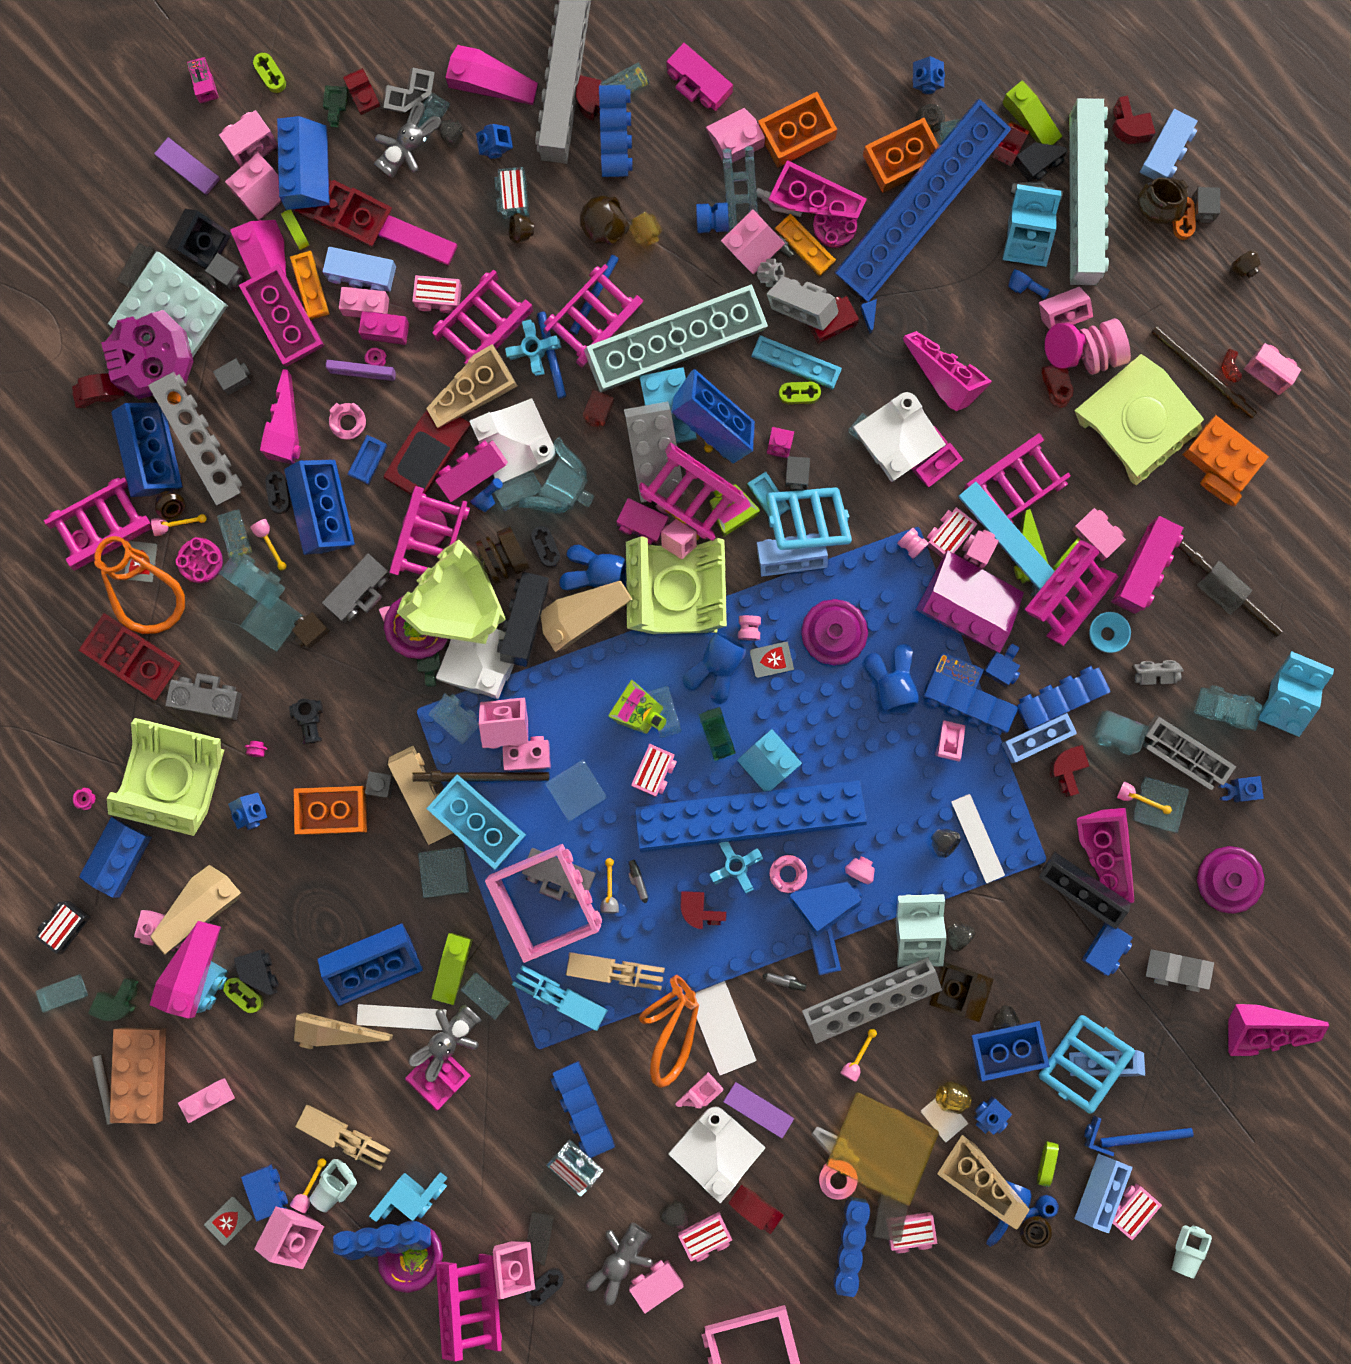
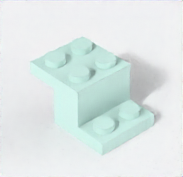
[896,894,946,967]

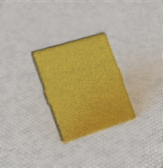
[826,1093,939,1206]

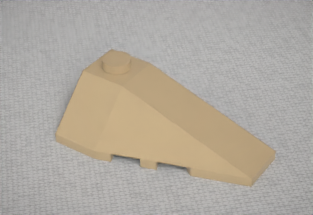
[150,865,241,955]

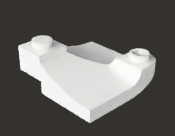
[853,392,946,482]
[470,398,555,484]
[436,629,514,699]
[668,1107,765,1203]

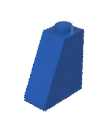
[790,882,862,936]

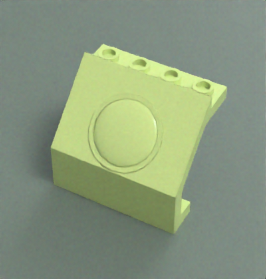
[1075,354,1204,485]
[626,537,727,634]
[107,718,224,836]

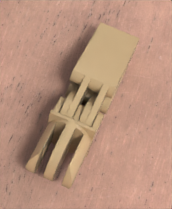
[565,952,665,991]
[295,1105,391,1171]

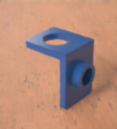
[1084,1116,1114,1156]

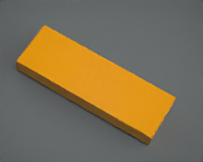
[774,213,836,277]
[290,251,330,320]

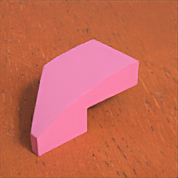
[675,1072,724,1108]

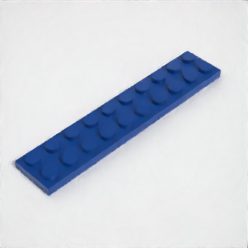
[834,99,1011,302]
[635,780,867,852]

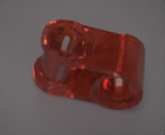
[1041,365,1073,407]

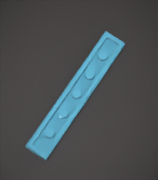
[958,482,1055,591]

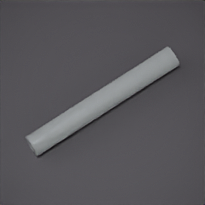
[92,1055,112,1125]

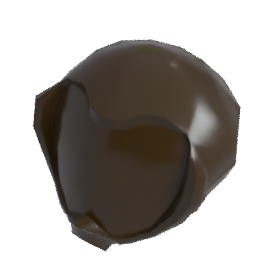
[1137,178,1188,224]
[580,195,629,245]

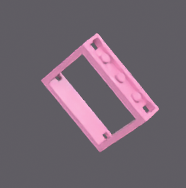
[485,844,602,963]
[702,1305,800,1364]

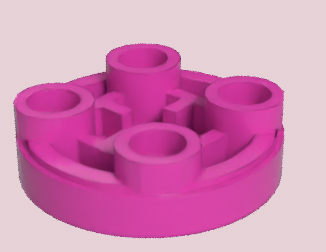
[813,214,857,248]
[1045,323,1086,368]
[402,505,448,547]
[176,537,223,583]

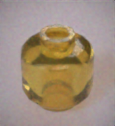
[630,212,662,246]
[936,1082,972,1114]

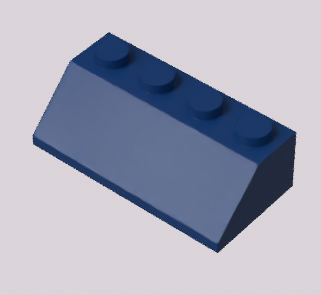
[277,116,330,210]
[672,369,755,464]
[111,403,183,497]
[284,460,355,555]
[318,923,423,1006]

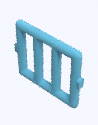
[766,487,852,550]
[1038,1015,1135,1114]

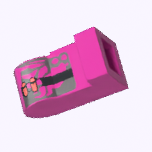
[187,57,219,103]

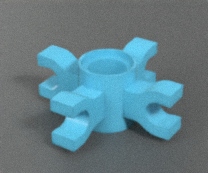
[505,319,561,376]
[710,842,763,894]

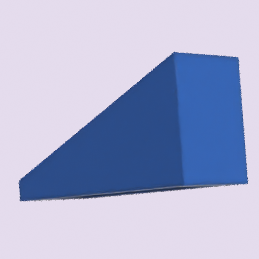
[860,299,877,333]

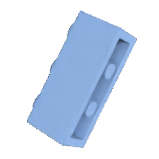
[1140,109,1197,180]
[323,247,396,292]
[757,533,828,577]
[1002,713,1077,763]
[1075,1153,1133,1233]

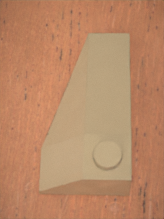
[426,344,518,428]
[541,581,633,652]
[294,1013,393,1049]

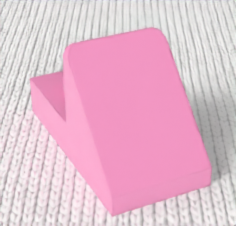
[935,720,965,762]

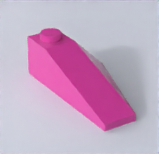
[446,45,538,105]
[768,160,867,219]
[230,220,286,278]
[903,331,992,411]
[260,369,301,464]
[1077,808,1134,903]
[150,921,221,1019]
[1228,1004,1329,1056]

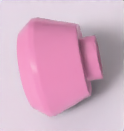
[845,856,875,885]

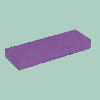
[154,137,220,196]
[326,360,396,381]
[723,1082,794,1138]

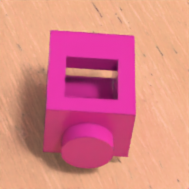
[767,427,794,458]

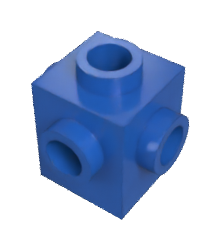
[912,56,945,94]
[476,124,513,159]
[228,793,267,830]
[974,1097,1012,1135]

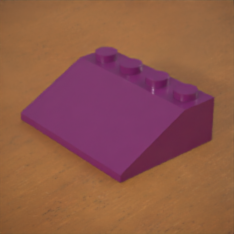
[916,550,1024,653]

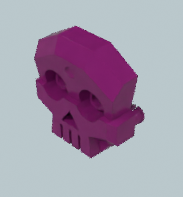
[101,310,194,399]

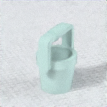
[309,1159,357,1212]
[1172,1225,1212,1279]

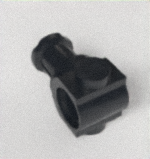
[289,699,323,745]

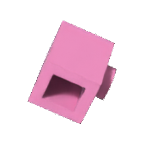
[661,519,697,559]

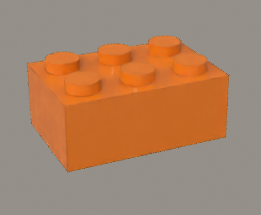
[758,92,838,168]
[863,118,939,193]
[1182,415,1269,493]
[294,786,367,835]

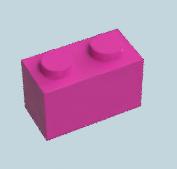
[359,311,409,345]
[616,498,669,545]

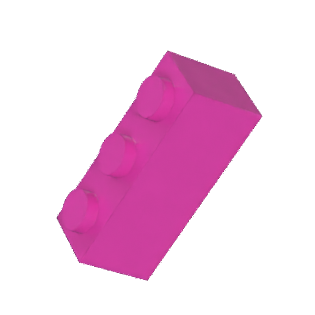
[435,440,508,502]

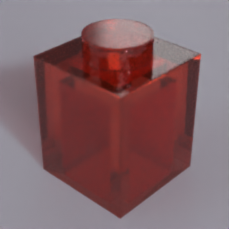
[583,390,614,427]

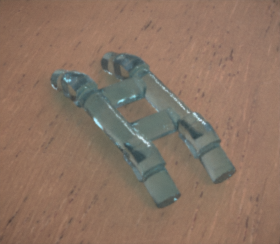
[723,146,759,230]

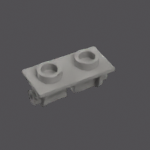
[1133,660,1183,685]

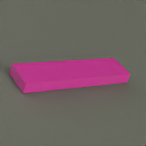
[378,215,458,266]

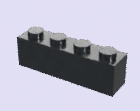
[497,572,549,667]
[1039,852,1131,929]

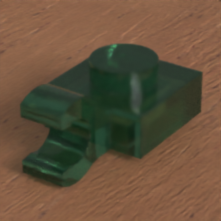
[323,85,348,127]
[417,651,441,687]

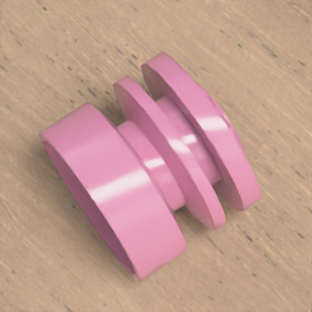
[1079,318,1131,375]

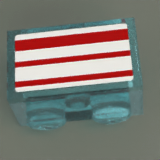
[494,167,530,219]
[546,1140,604,1196]

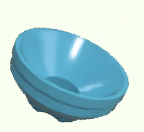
[1089,612,1131,653]

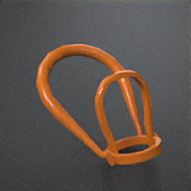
[94,536,185,634]
[639,975,699,1088]

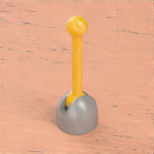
[600,858,619,913]

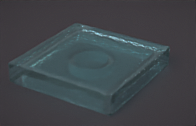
[240,590,303,652]
[545,759,607,822]
[1132,777,1189,833]
[418,847,469,898]

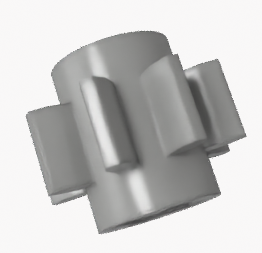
[757,259,785,287]

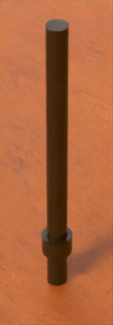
[1151,326,1258,419]
[1178,540,1283,637]
[412,770,549,784]

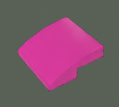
[911,426,963,488]
[405,1055,471,1111]

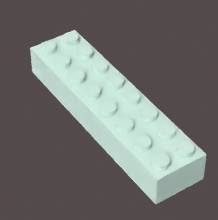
[1069,98,1109,285]
[584,284,768,393]

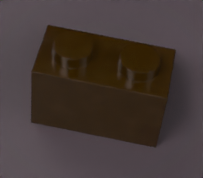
[929,962,994,1023]

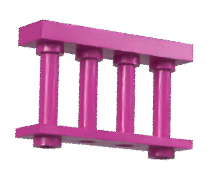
[543,264,643,368]
[432,269,533,365]
[964,433,1071,523]
[639,442,745,541]
[44,478,152,571]
[389,486,470,575]
[1025,540,1118,646]
[436,1254,502,1362]

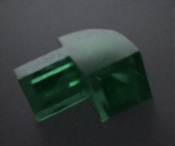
[698,707,736,761]
[88,978,138,1021]

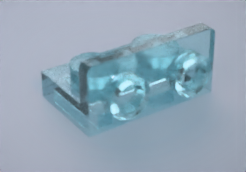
[428,693,479,745]

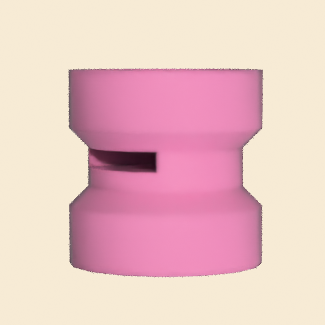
[897,528,929,559]
[738,615,761,641]

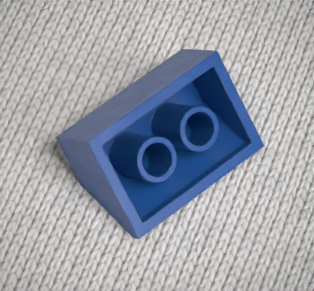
[79,817,152,898]
[971,1021,1050,1081]

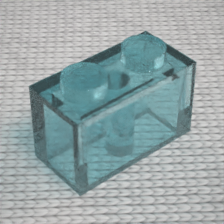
[1093,710,1149,755]

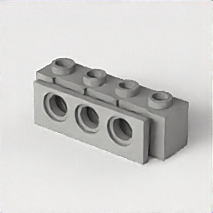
[1143,715,1236,790]

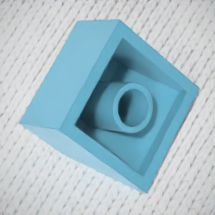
[737,729,802,791]

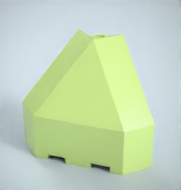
[397,540,506,644]

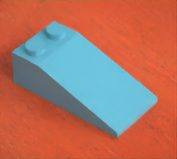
[426,774,526,869]

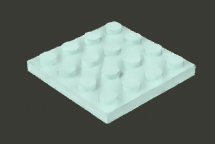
[108,252,228,357]

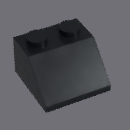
[165,209,232,270]

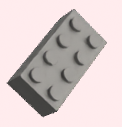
[624,401,685,502]

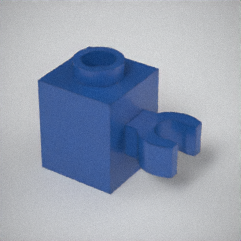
[983,644,1020,687]
[1218,776,1264,802]

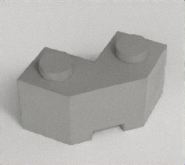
[381,68,435,113]
[1146,949,1214,992]

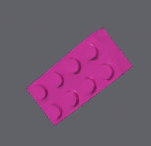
[239,264,325,367]
[1111,516,1183,614]

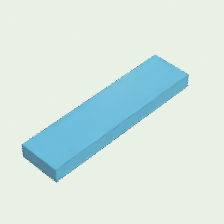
[751,335,842,390]

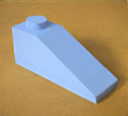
[1069,1050,1145,1077]

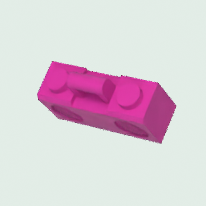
[666,43,733,111]

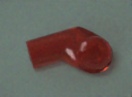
[1221,349,1242,383]

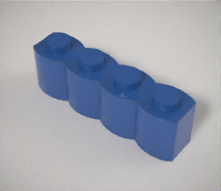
[599,85,633,177]
[1017,666,1111,730]
[923,671,1018,735]
[551,1061,615,1159]
[833,1197,870,1297]
[333,1221,431,1260]

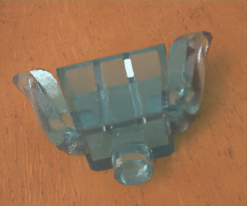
[519,436,595,514]

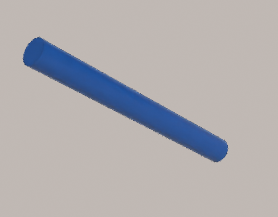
[569,255,619,335]
[537,312,566,399]
[1100,1128,1193,1148]

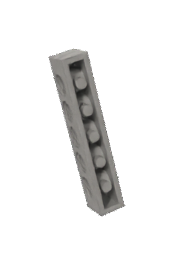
[148,372,243,505]
[802,957,942,1044]

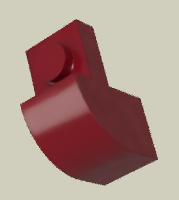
[343,68,381,115]
[576,75,602,121]
[1112,95,1155,144]
[992,121,1030,166]
[72,373,124,408]
[1050,745,1089,797]
[681,891,726,929]
[728,1184,784,1234]

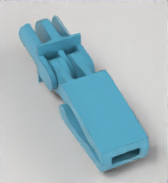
[512,965,608,1031]

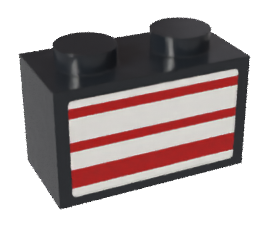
[35,901,91,954]

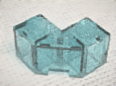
[219,552,285,609]
[1194,685,1263,731]

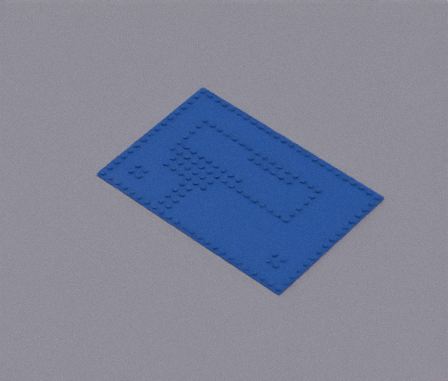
[417,527,1046,1049]

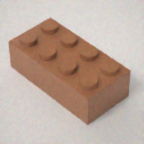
[110,1028,166,1124]

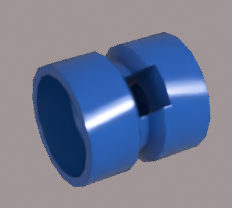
[696,202,729,233]

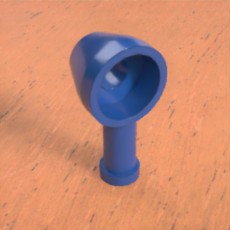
[1008,269,1050,299]
[470,478,503,513]
[1022,1195,1059,1223]

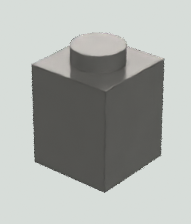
[1193,187,1220,223]
[205,253,244,291]
[213,358,251,395]
[785,456,810,491]
[365,772,395,799]

